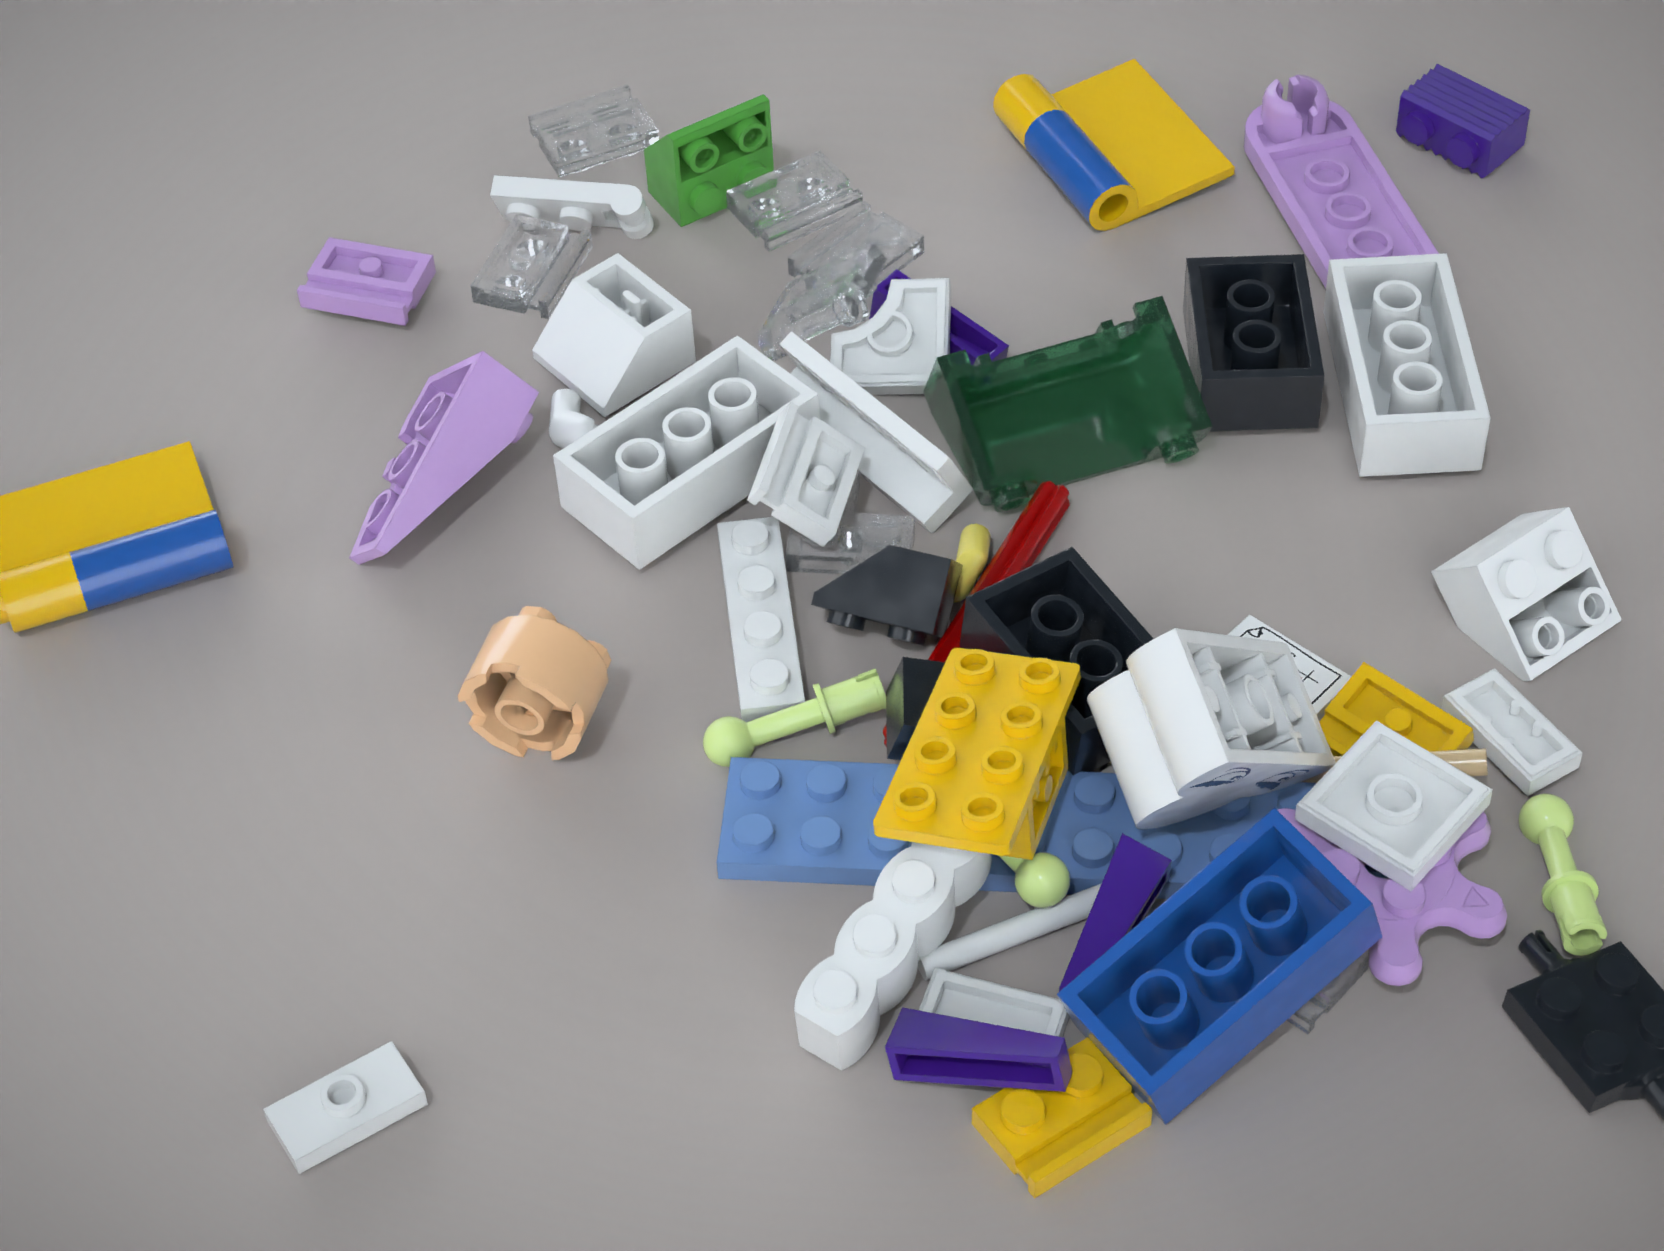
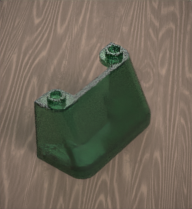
[923,296,1213,512]

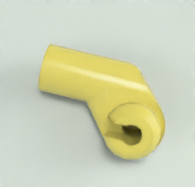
[953,524,991,603]

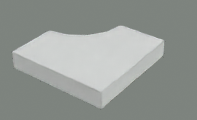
[830,278,951,395]

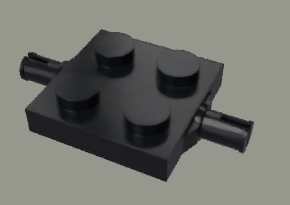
[1502,930,1664,1120]

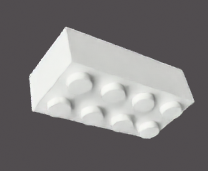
[1323,253,1491,477]
[553,335,820,570]

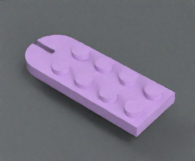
[1244,74,1439,288]

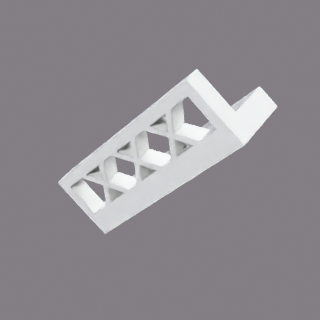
[779,331,973,534]

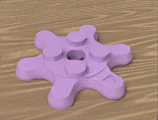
[1278,808,1507,986]

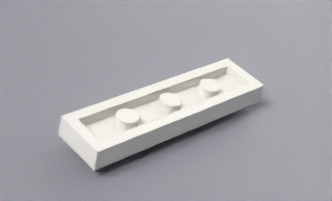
[717,517,805,722]

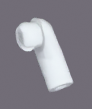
[549,389,599,449]

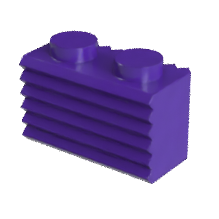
[1396,64,1530,178]

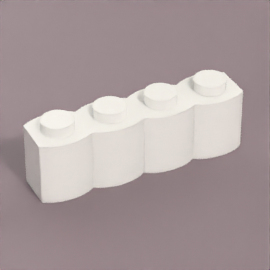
[794,842,992,1071]

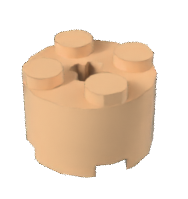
[458,606,611,760]

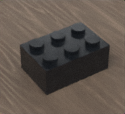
[1183,254,1325,432]
[959,547,1154,775]

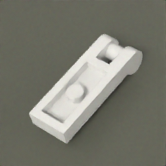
[490,175,654,239]

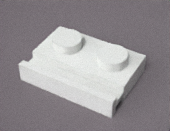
[747,402,865,547]

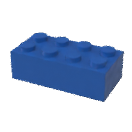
[1057,807,1383,1125]

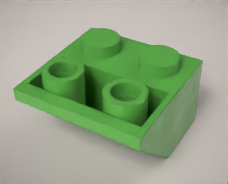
[644,94,775,227]

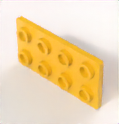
[873,648,1081,860]

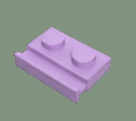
[297,237,436,326]

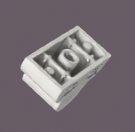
[1087,628,1336,829]

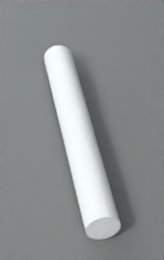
[918,883,1102,981]

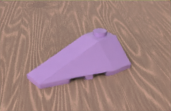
[349,351,539,565]

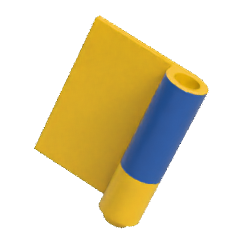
[993,58,1235,231]
[0,441,234,633]

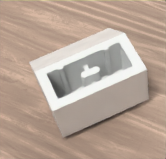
[532,253,696,417]
[1431,507,1622,681]

